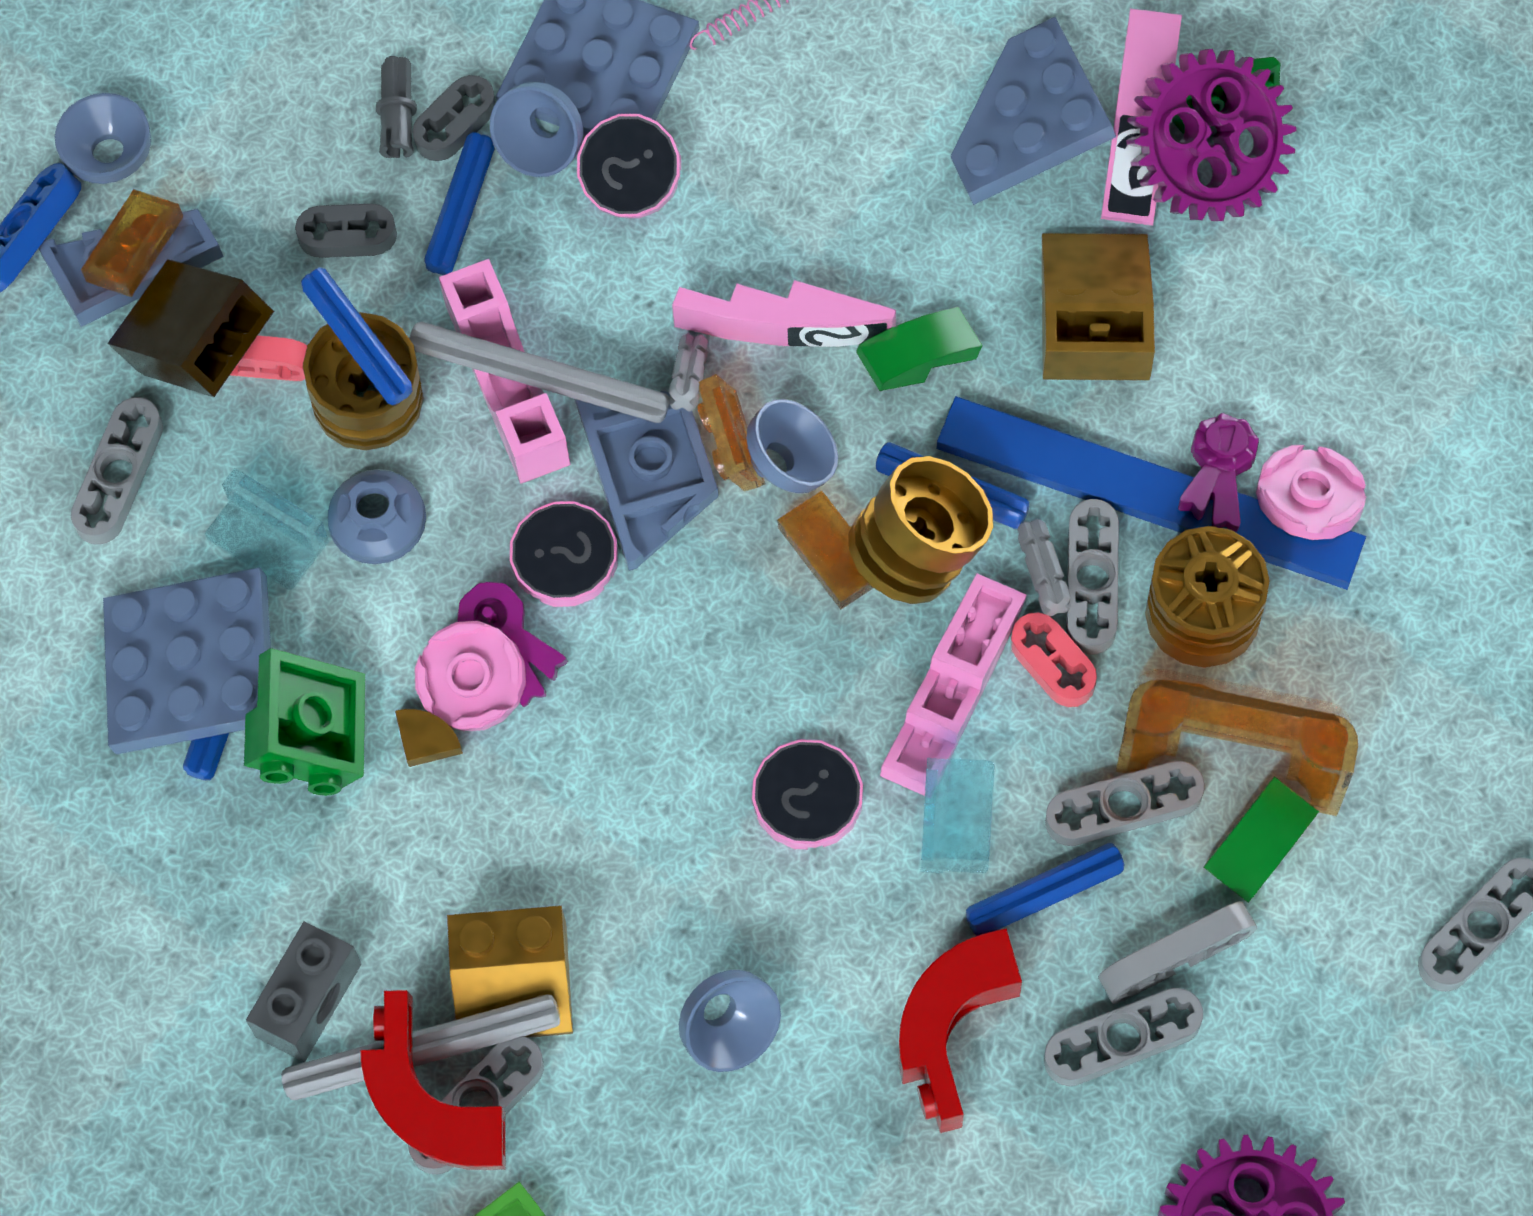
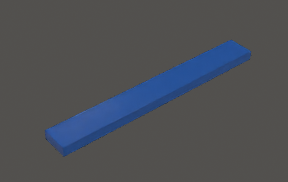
[936,396,1366,590]

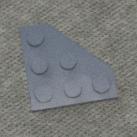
[950,17,1116,205]

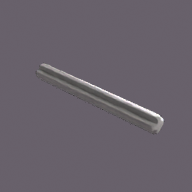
[409,322,670,423]
[281,994,560,1100]

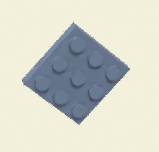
[496,0,699,136]
[103,567,271,754]

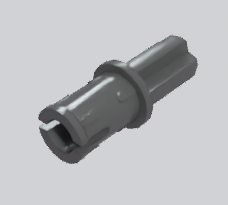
[376,56,417,158]

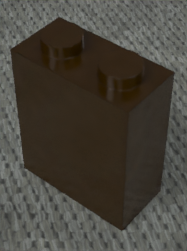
[107,259,274,397]

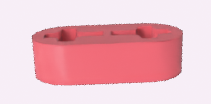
[230,336,307,381]
[1011,612,1097,707]

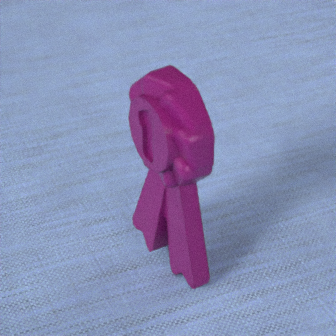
[1178,413,1259,532]
[457,582,569,707]

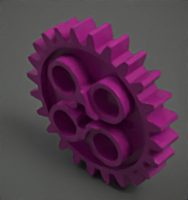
[1126,49,1297,221]
[1157,1134,1345,1216]

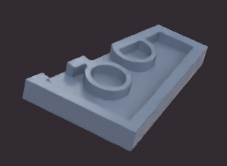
[38,209,224,327]

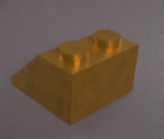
[447,905,573,1038]

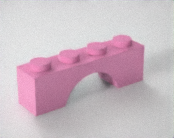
[439,259,571,484]

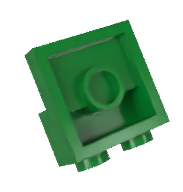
[244,648,366,796]

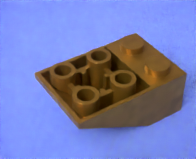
[1042,233,1155,380]

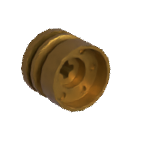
[303,312,424,451]
[848,456,993,604]
[1145,526,1270,668]

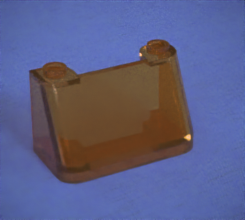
[1116,669,1358,816]

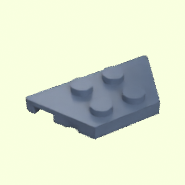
[574,391,718,571]

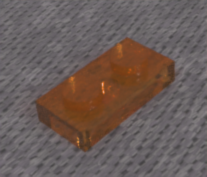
[81,189,184,297]
[697,374,765,491]
[777,491,873,610]

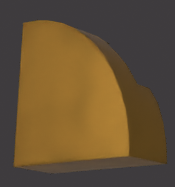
[395,709,463,767]

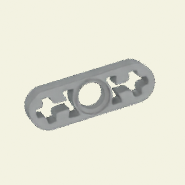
[71,397,163,544]
[1066,499,1119,655]
[1045,761,1205,846]
[1418,858,1533,992]
[1098,902,1257,1004]
[1044,988,1203,1086]
[408,1036,544,1175]

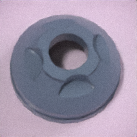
[490,82,583,177]
[54,93,151,184]
[746,399,838,494]
[328,469,426,564]
[678,970,781,1072]

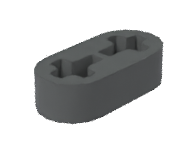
[412,75,496,161]
[295,204,397,258]

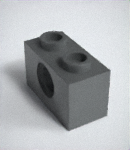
[246,921,362,1063]

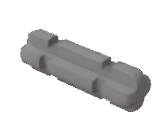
[669,333,708,411]
[1017,519,1071,616]

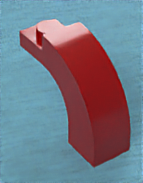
[898,928,1022,1133]
[360,990,506,1170]

